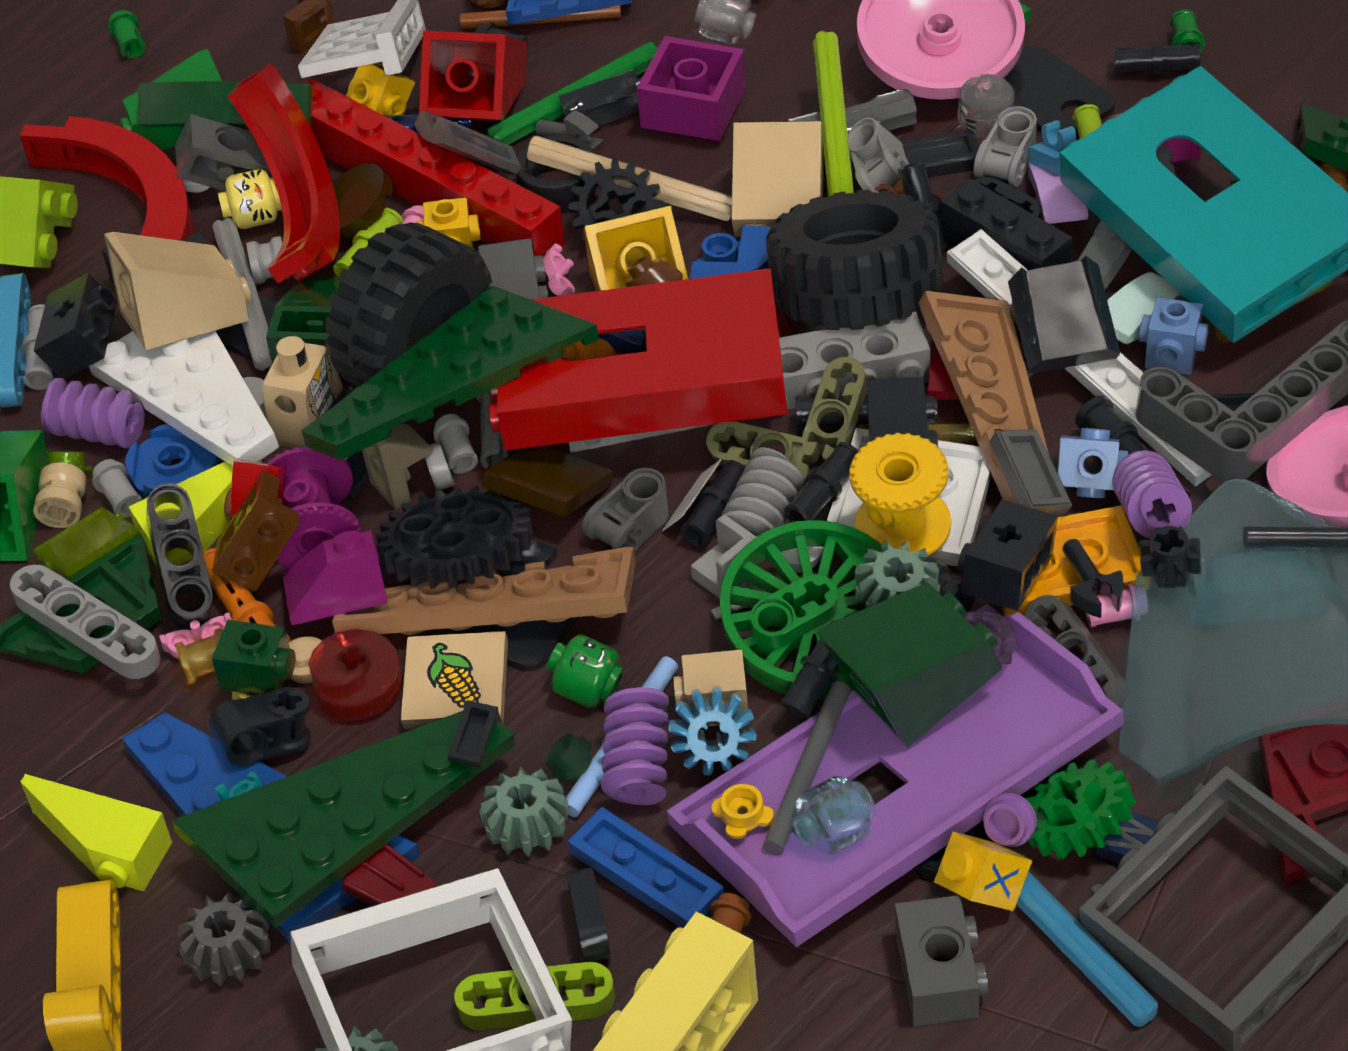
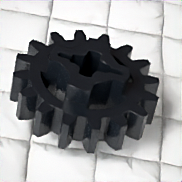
[569,158,664,244]

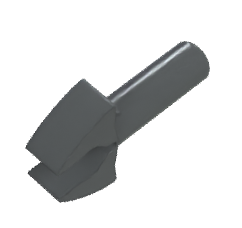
[536,110,604,151]

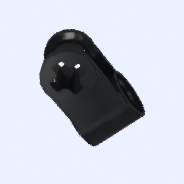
[209,687,310,766]

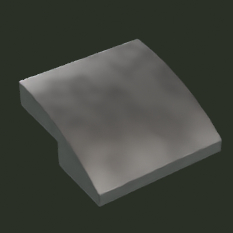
[414,110,521,175]

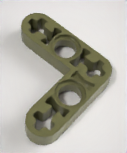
[706,356,868,487]

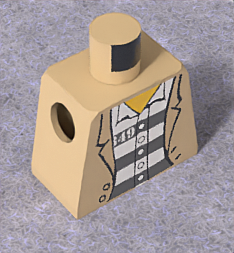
[262,336,344,448]

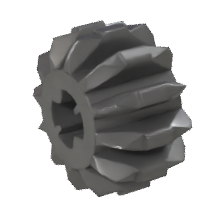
[178,891,271,987]

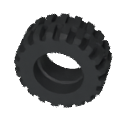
[766,190,943,330]
[325,222,492,387]

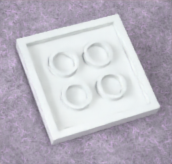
[827,428,992,566]

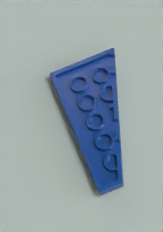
[122,712,420,943]

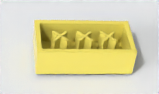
[593,912,758,1051]

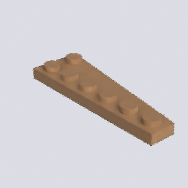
[918,291,1063,517]
[332,546,636,639]

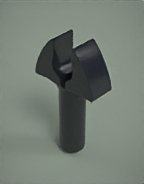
[1062,539,1123,618]

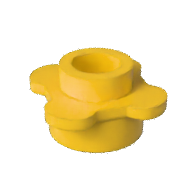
[711,784,774,839]

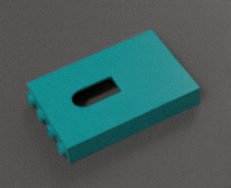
[1059,66,1348,343]

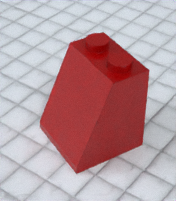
[419,30,527,120]

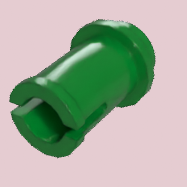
[1170,9,1205,53]
[108,10,146,59]

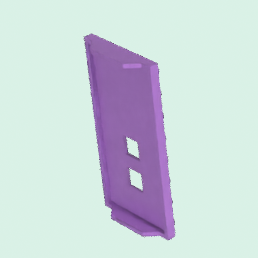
[666,604,1124,947]

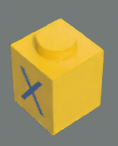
[934,831,1032,911]

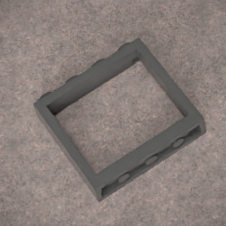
[1079,765,1348,1051]

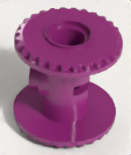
[267,446,362,569]

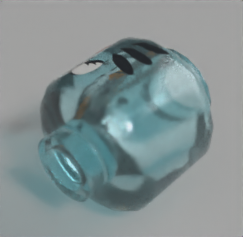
[793,776,876,855]

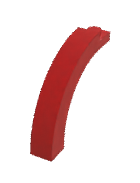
[227,63,340,283]
[19,116,195,241]

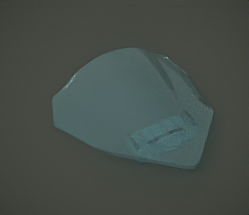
[1119,478,1348,782]

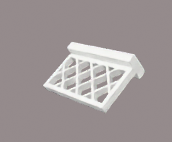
[298,0,426,78]

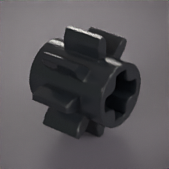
[1139,526,1201,588]

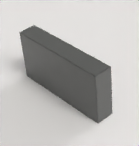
[989,429,1072,516]

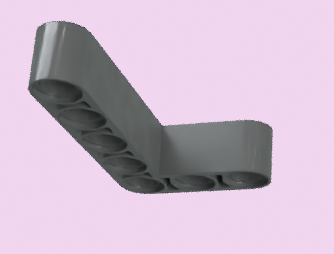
[1135,320,1348,483]

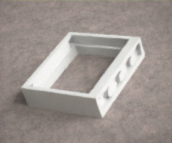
[290,868,572,1051]

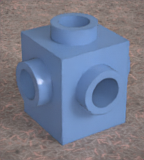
[1139,297,1209,375]
[1058,428,1128,498]

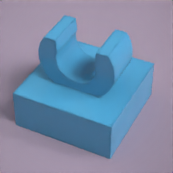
[1028,120,1076,175]

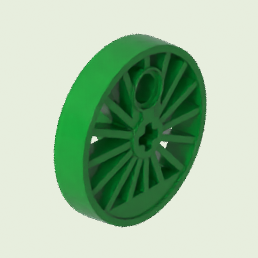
[720,520,882,699]

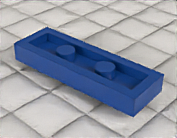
[567,807,724,928]

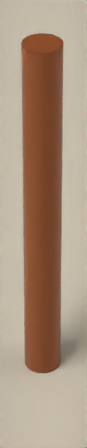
[460,5,621,30]

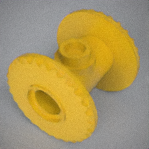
[849,433,952,557]

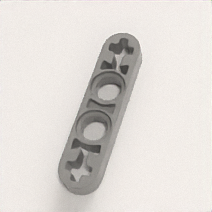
[10,565,161,679]

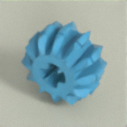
[668,686,756,775]

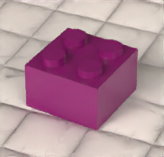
[637,36,746,141]

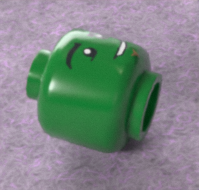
[546,634,625,709]

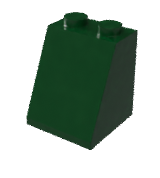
[817,582,1003,747]

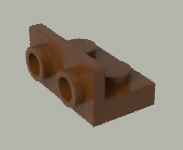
[212,470,301,591]

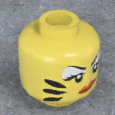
[218,169,282,229]

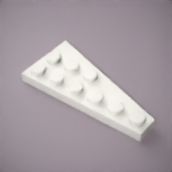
[89,331,279,466]

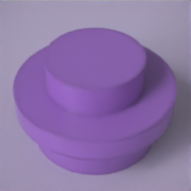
[983,793,1037,847]

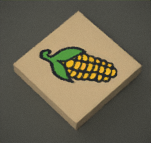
[401,631,508,730]

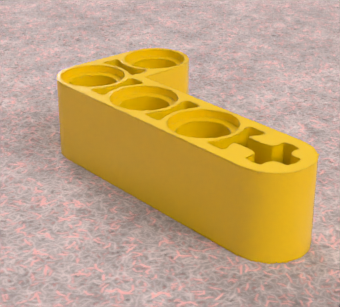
[43,879,122,1051]

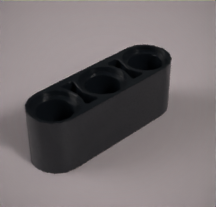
[146,484,212,629]

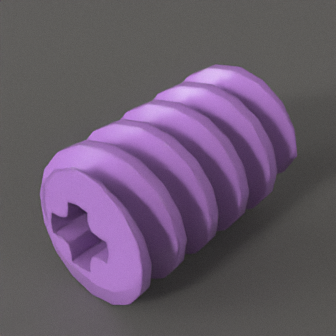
[41,378,145,448]
[1113,450,1192,538]
[601,687,669,805]

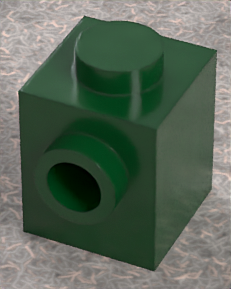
[211,620,296,695]

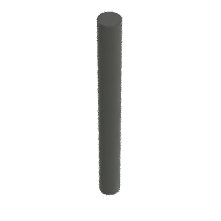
[763,681,851,855]

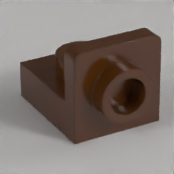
[283,0,334,54]

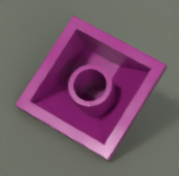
[282,530,388,626]

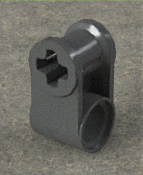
[582,468,670,554]

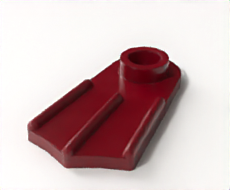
[341,844,440,906]

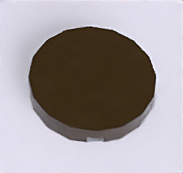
[333,163,393,238]

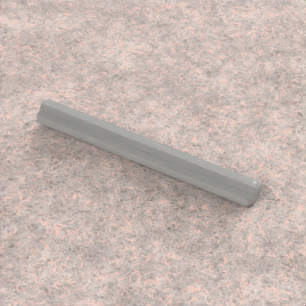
[212,217,272,371]

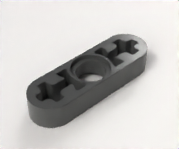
[1025,595,1128,708]

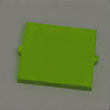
[33,507,138,577]

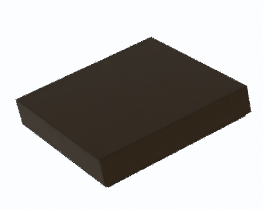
[482,445,613,518]

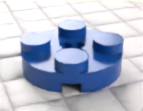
[125,424,221,499]

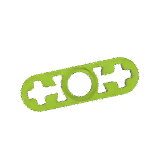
[454,962,615,1031]

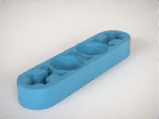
[0,273,31,408]

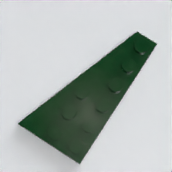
[301,286,599,461]
[172,711,515,928]

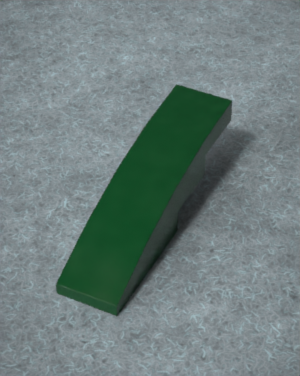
[137,81,312,130]

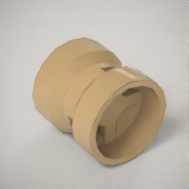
[33,462,87,528]

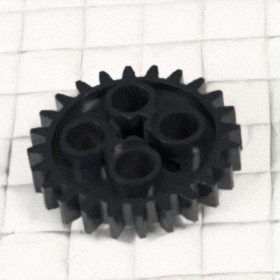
[376,486,534,589]

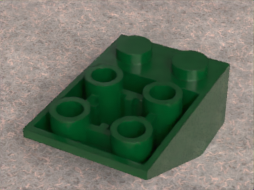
[266,277,343,378]

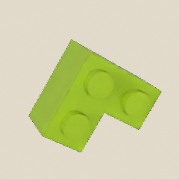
[0,176,78,268]

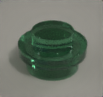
[545,733,592,783]

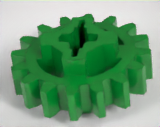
[1025,760,1136,860]

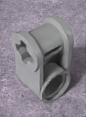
[974,106,1037,188]
[848,117,909,193]

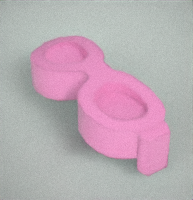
[543,243,575,296]
[159,613,231,659]

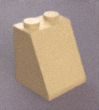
[732,121,824,237]
[104,232,252,350]

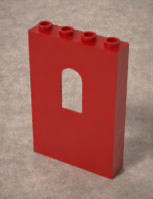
[489,268,788,450]

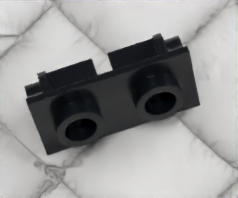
[558,69,642,126]

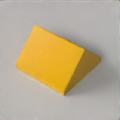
[584,206,688,291]

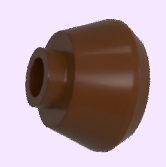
[624,255,683,287]

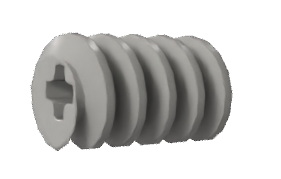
[716,447,804,537]

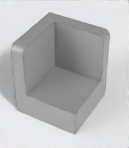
[690,514,759,599]

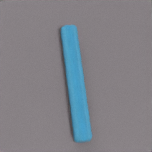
[1017,871,1158,1027]

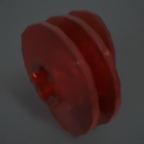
[308,629,403,721]

